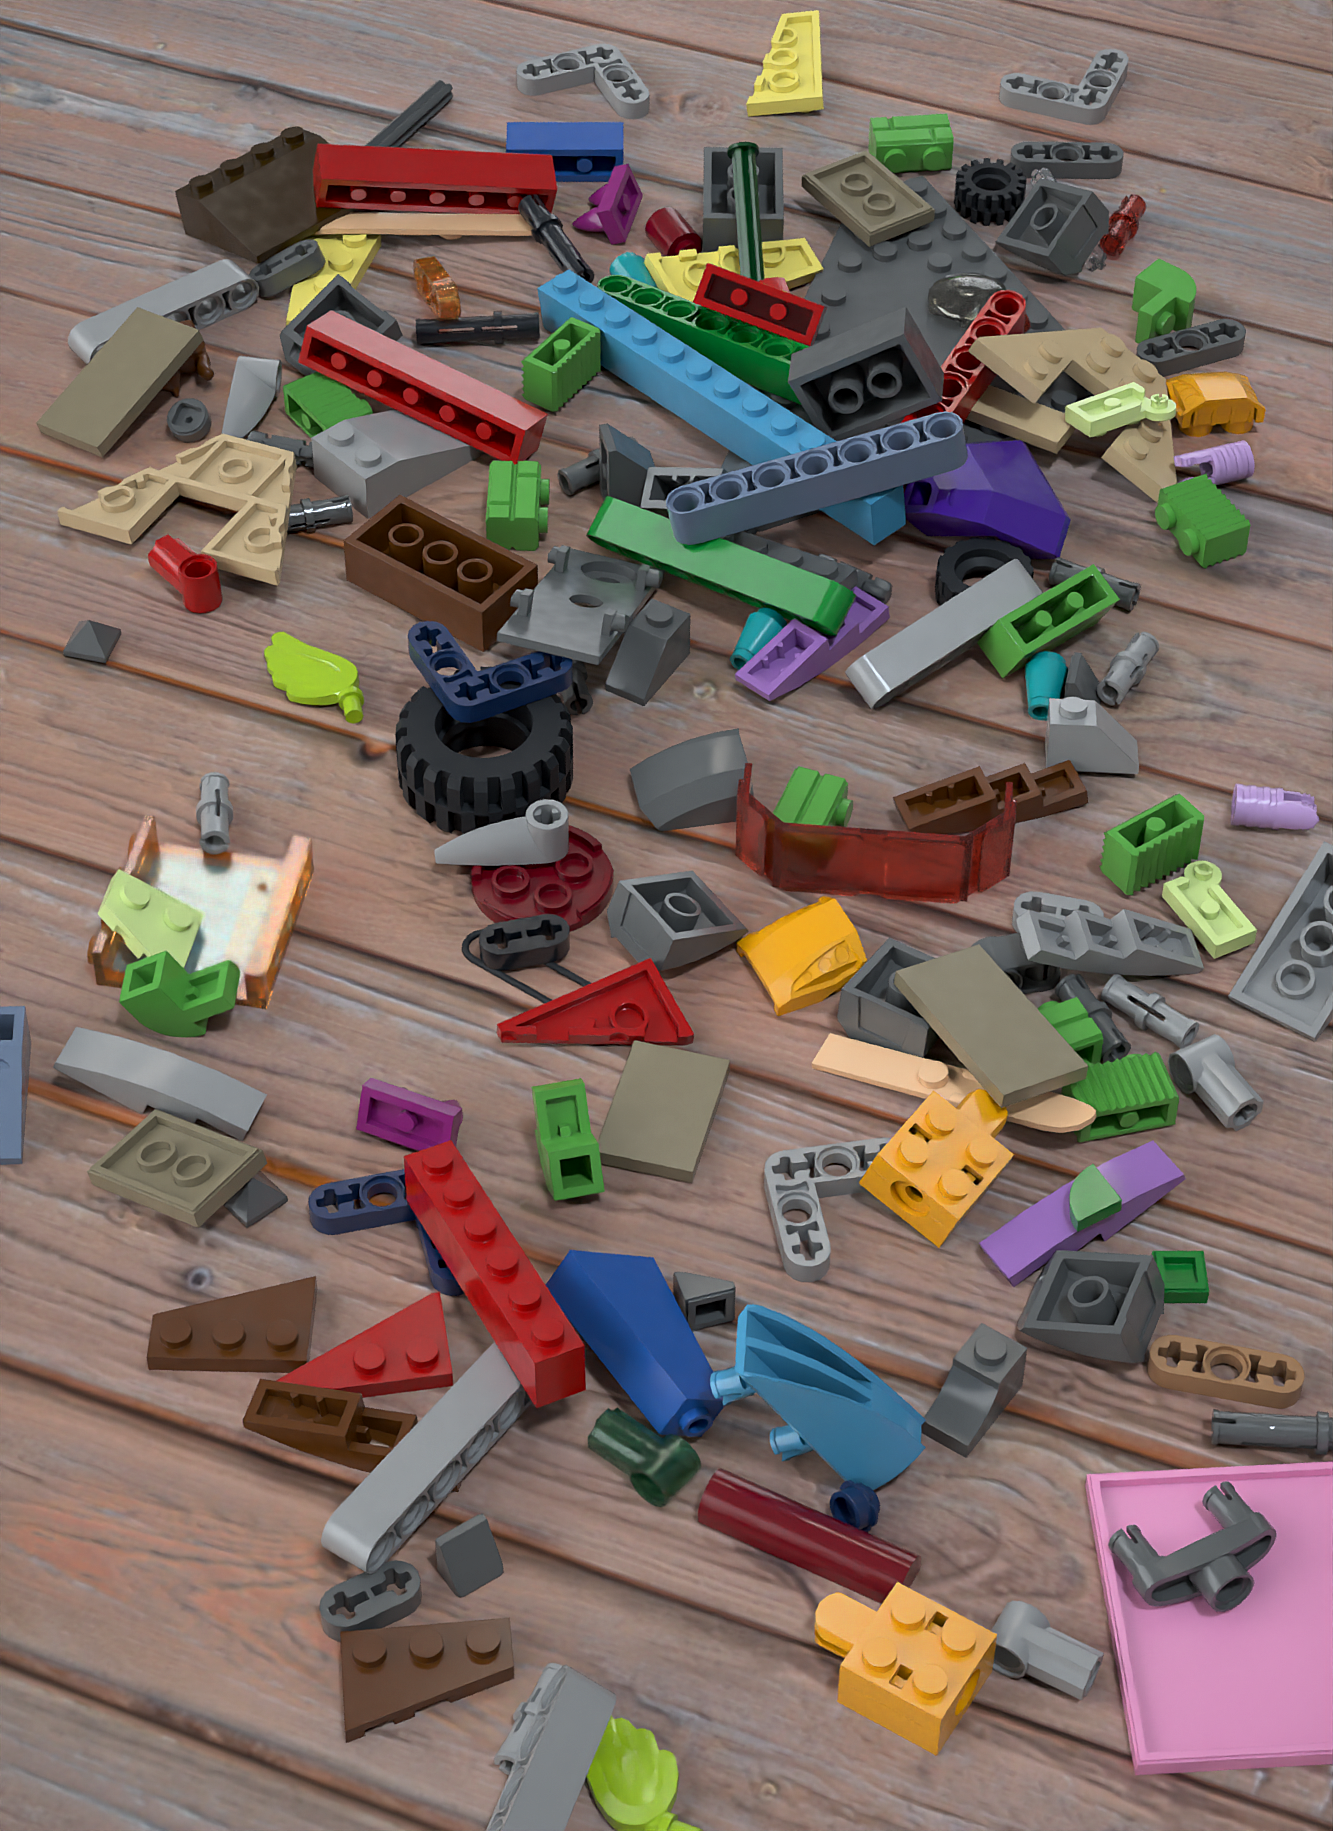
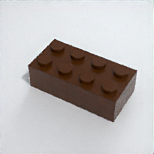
[343,495,538,653]

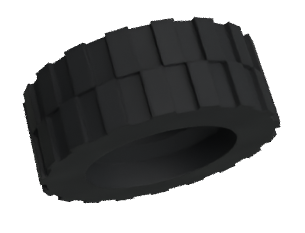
[935,537,1034,605]

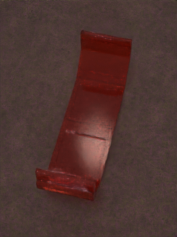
[735,763,1017,904]

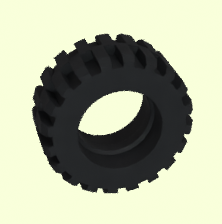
[395,667,573,835]

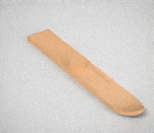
[314,212,532,240]
[812,1033,1096,1133]

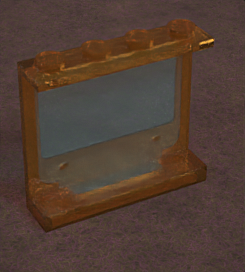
[87,815,314,1009]

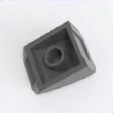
[995,178,1109,275]
[280,274,403,376]
[630,728,754,831]
[607,871,749,971]
[837,937,939,1058]
[1017,1250,1165,1363]

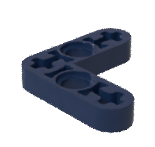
[408,621,573,723]
[308,1169,465,1296]

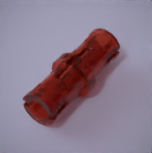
[1099,194,1146,256]

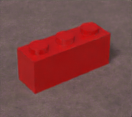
[693,263,827,346]

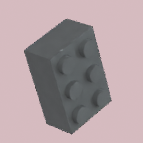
[703,147,784,253]
[788,307,944,441]

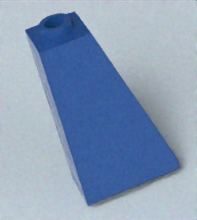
[545,1250,724,1437]

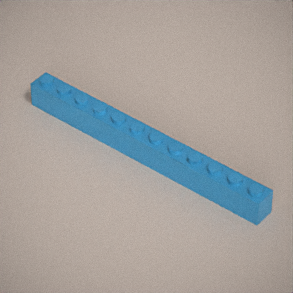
[537,269,906,545]

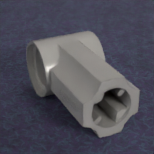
[1168,1034,1264,1131]
[991,1601,1104,1700]

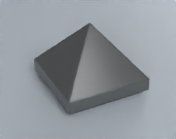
[63,620,121,663]
[224,1171,288,1228]

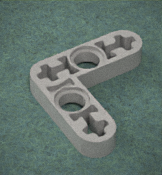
[516,44,650,119]
[999,49,1129,125]
[764,1137,891,1282]

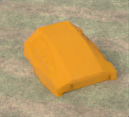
[1166,371,1266,437]
[736,896,867,1016]

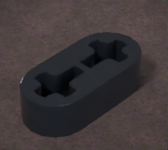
[479,914,570,971]

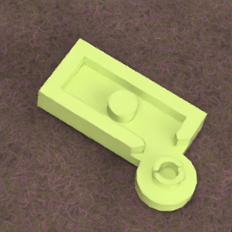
[1065,382,1176,438]
[1162,860,1257,959]

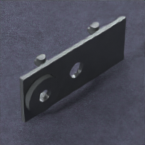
[497,545,665,665]

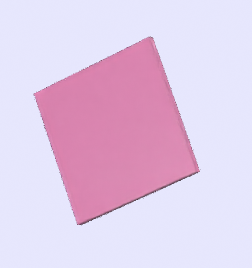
[1085,1461,1333,1775]

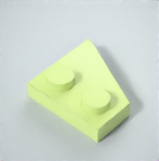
[97,869,204,968]

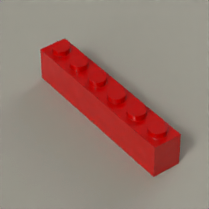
[313,144,557,214]
[298,310,548,464]
[404,1140,586,1408]

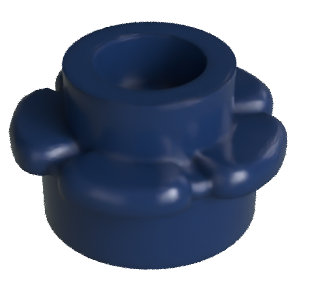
[830,1480,880,1532]

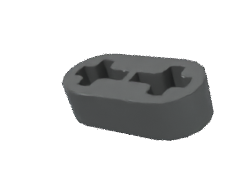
[249,239,326,297]
[319,1560,422,1642]

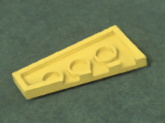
[746,10,824,117]
[286,234,381,325]
[644,238,824,302]

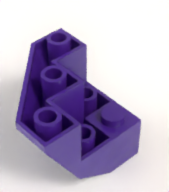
[904,440,1071,559]

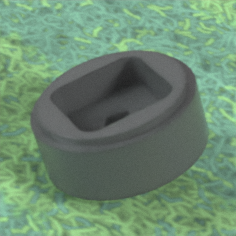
[167,398,212,443]

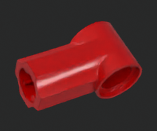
[148,534,223,613]

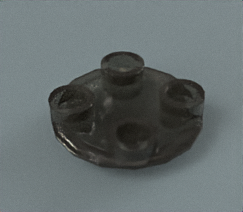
[928,272,1007,330]

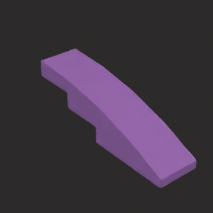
[735,586,890,701]
[979,1141,1186,1287]

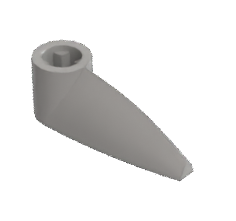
[221,356,282,438]
[434,799,569,866]

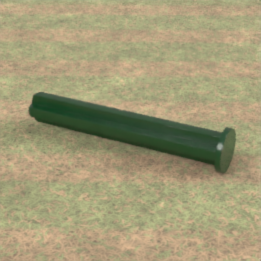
[727,142,765,281]

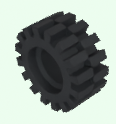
[954,158,1027,226]

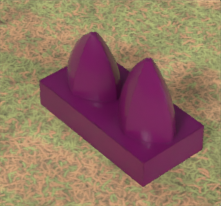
[572,164,643,245]
[356,1078,463,1151]

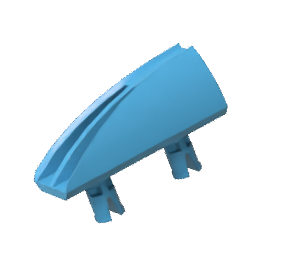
[710,1304,926,1490]

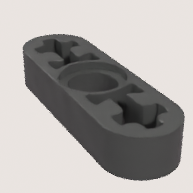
[1010,142,1124,179]
[1136,319,1246,377]

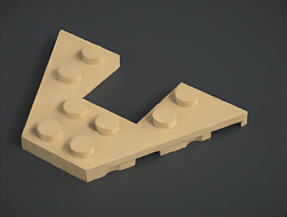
[968,328,1177,503]
[57,434,297,586]

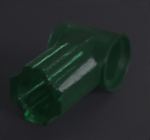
[588,1408,702,1507]

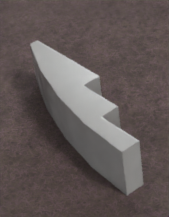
[1016,909,1204,976]
[53,1027,267,1141]

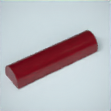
[698,1468,921,1604]

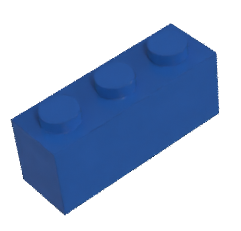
[506,122,624,182]

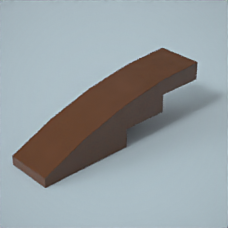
[893,760,1088,835]
[242,1379,463,1492]

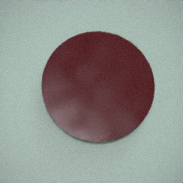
[471,825,614,932]

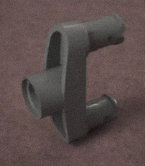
[1108,1481,1277,1612]

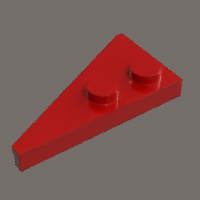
[496,958,694,1046]
[276,1292,453,1398]

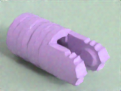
[1174,440,1255,485]
[1231,784,1319,830]

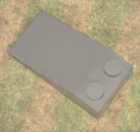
[311,409,485,519]
[1228,841,1333,1042]

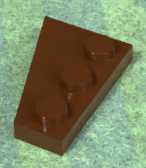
[147,1276,317,1373]
[340,1617,515,1743]

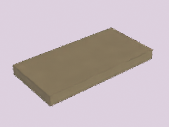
[36,307,204,457]
[894,944,1088,1108]

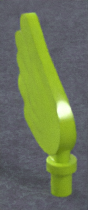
[264,632,364,724]
[586,1716,703,1831]

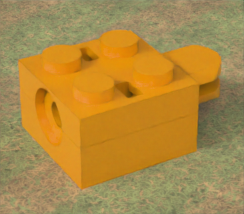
[859,1089,1014,1248]
[814,1582,997,1756]

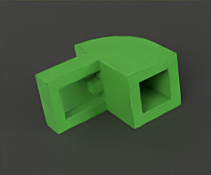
[1132,258,1197,344]
[119,950,241,1037]
[531,1078,605,1201]

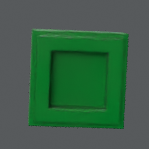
[1151,1251,1209,1303]

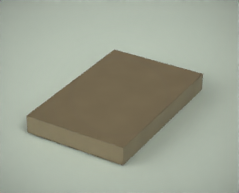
[801,150,935,247]
[598,1040,730,1183]
[87,1109,267,1228]

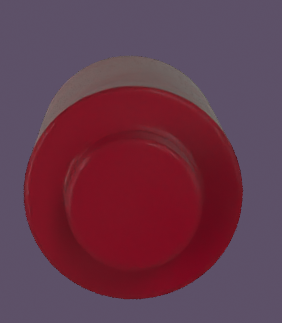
[645,207,703,257]

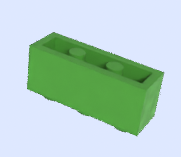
[977,564,1120,678]

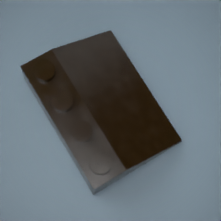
[175,126,357,264]

